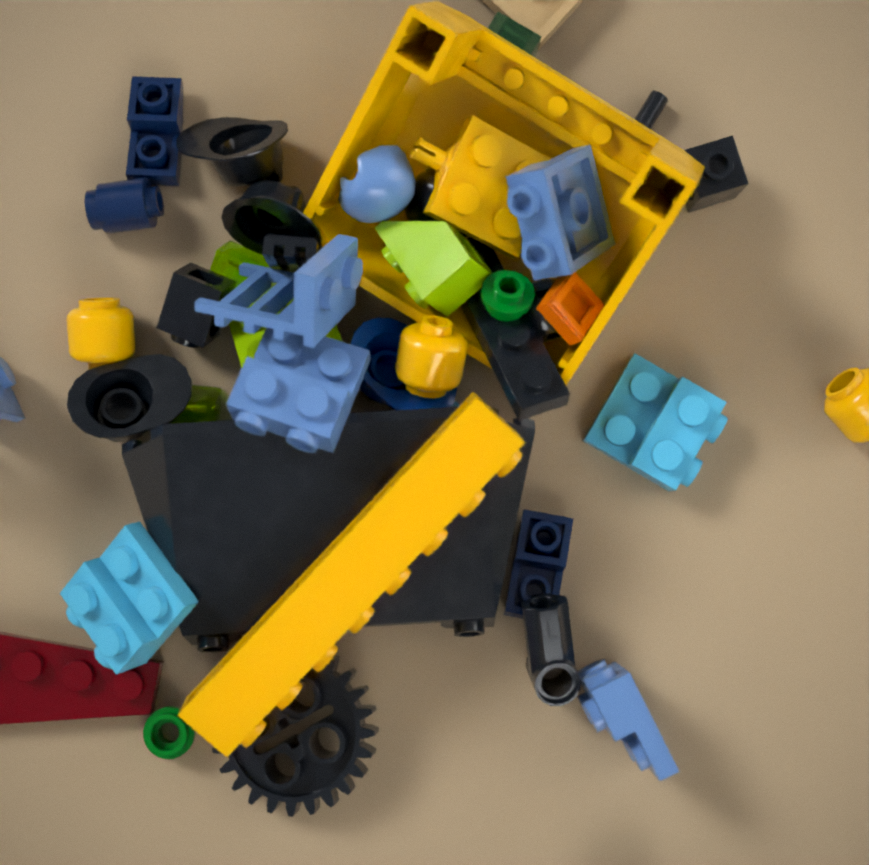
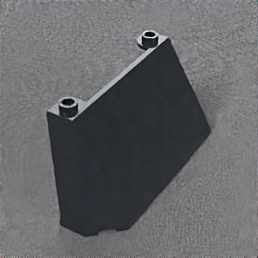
[122,407,535,652]

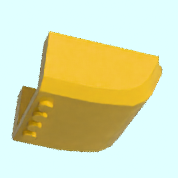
[303,1,705,385]

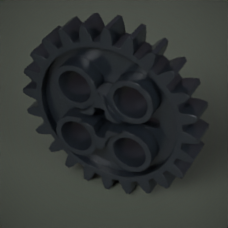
[212,655,379,817]

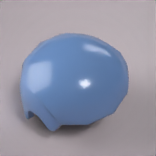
[338,145,416,223]

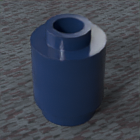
[85,177,164,234]

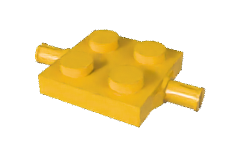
[409,115,551,259]

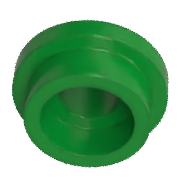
[481,270,535,321]
[143,706,196,759]

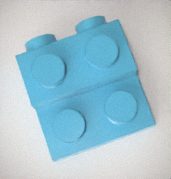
[582,353,728,492]
[60,521,199,675]

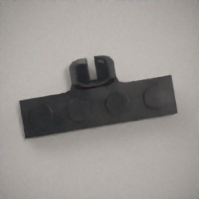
[461,237,570,421]

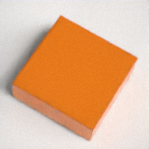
[536,272,604,346]

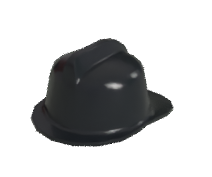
[176,117,288,186]
[221,180,322,255]
[67,354,192,442]

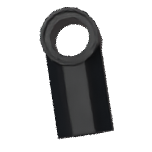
[521,593,581,706]

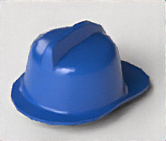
[350,317,457,410]

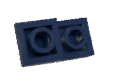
[126,76,183,186]
[503,509,574,619]

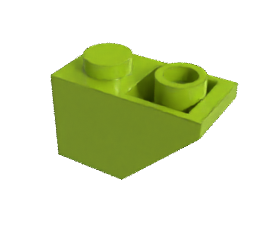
[375,221,492,317]

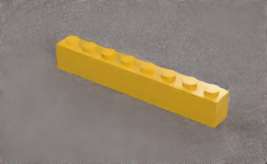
[178,391,525,757]

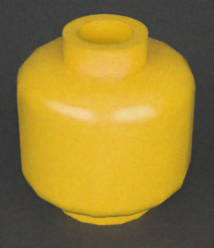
[67,297,136,370]
[395,315,468,398]
[824,367,869,443]

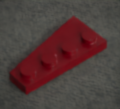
[0,631,164,724]

